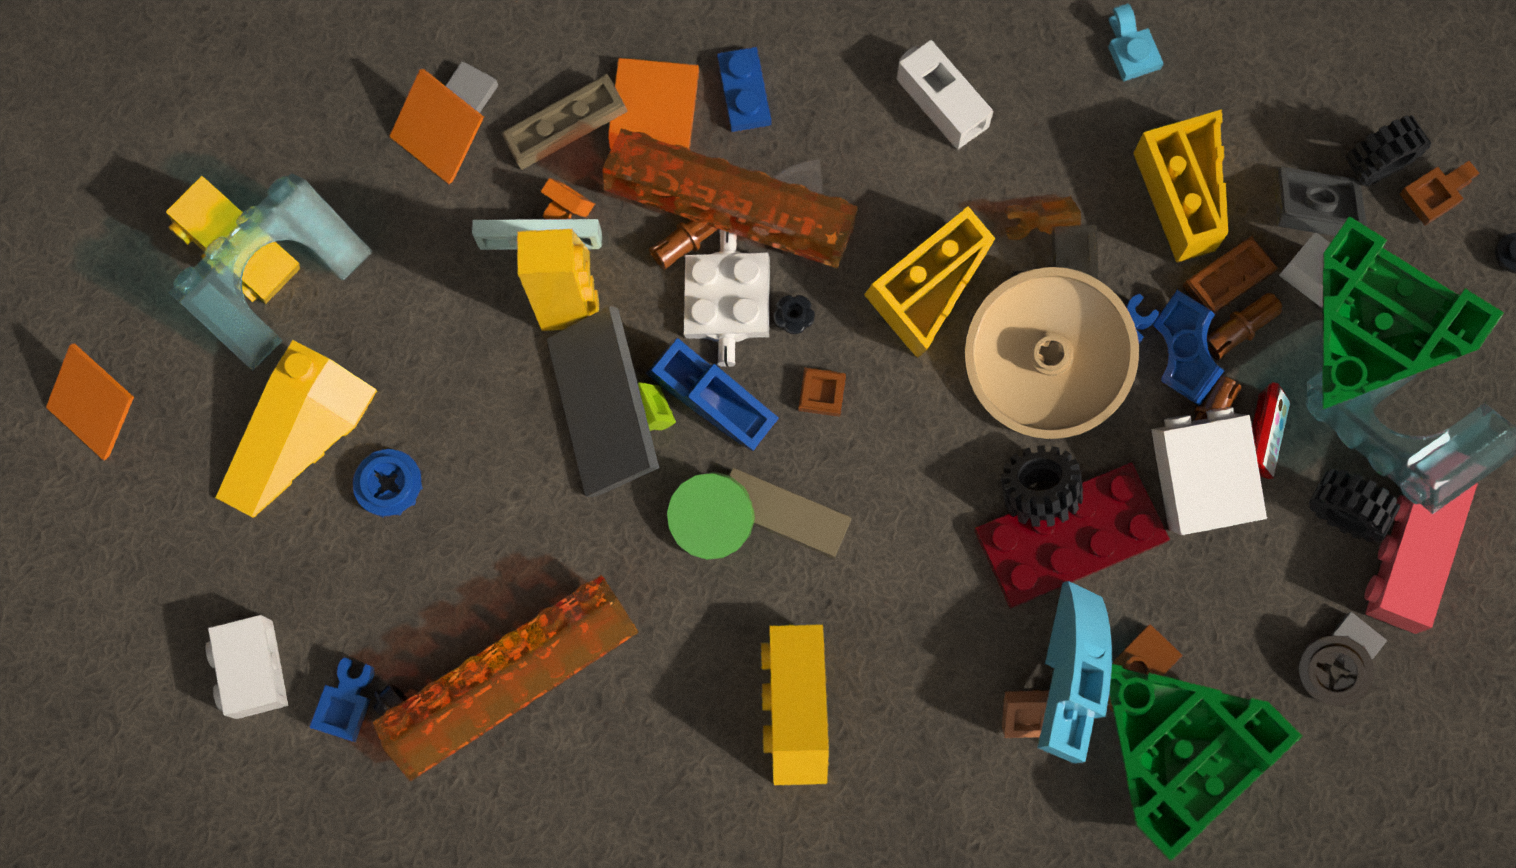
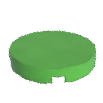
[667,472,755,560]

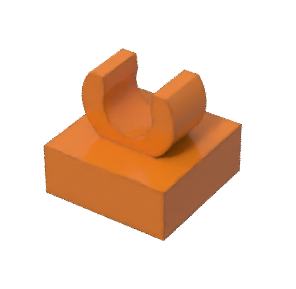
[541,178,595,219]

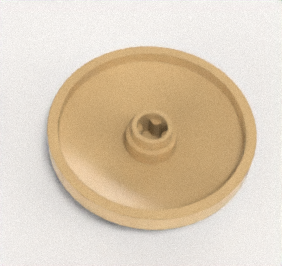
[965,267,1139,439]

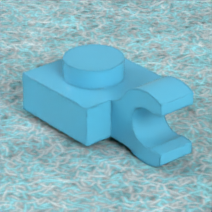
[1108,3,1164,81]

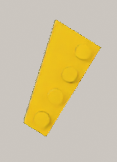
[517,229,599,331]

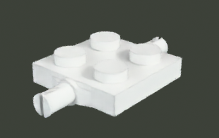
[684,227,770,367]

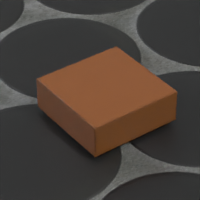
[798,368,846,417]

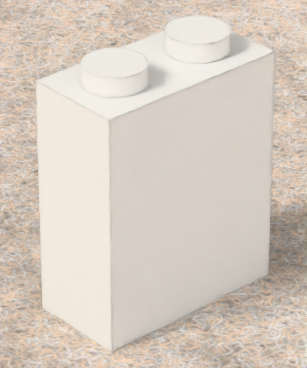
[1151,407,1267,535]

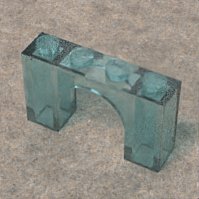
[168,173,373,371]
[1306,371,1516,515]

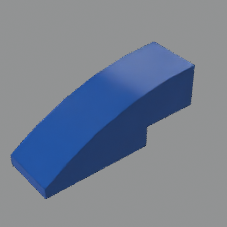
[645,338,779,451]

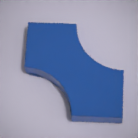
[1153,290,1224,406]

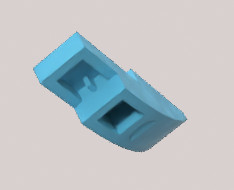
[1038,581,1112,763]

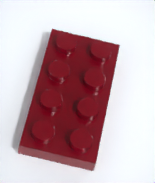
[974,462,1170,609]

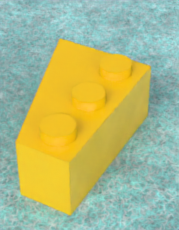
[1133,109,1228,263]
[166,176,300,304]

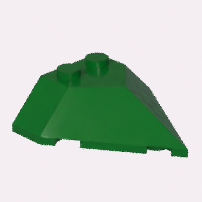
[1322,216,1504,410]
[1109,664,1302,862]

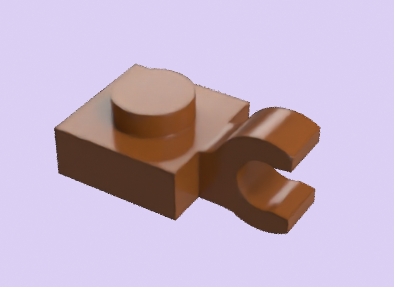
[1400,161,1480,226]

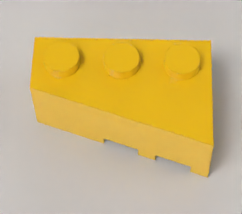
[864,206,995,358]
[761,625,829,785]

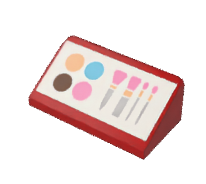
[1252,382,1290,479]

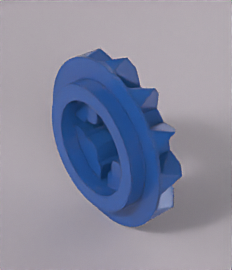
[353,449,423,518]

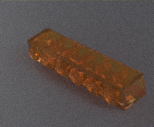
[603,128,858,268]
[373,574,639,782]

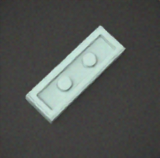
[472,219,602,250]

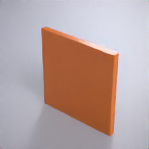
[389,69,484,184]
[46,343,134,461]

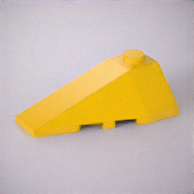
[215,340,377,518]

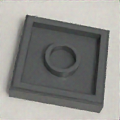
[1274,167,1367,236]

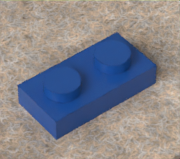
[717,47,771,132]

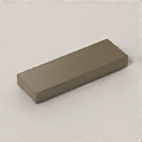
[501,74,628,170]
[730,468,852,559]

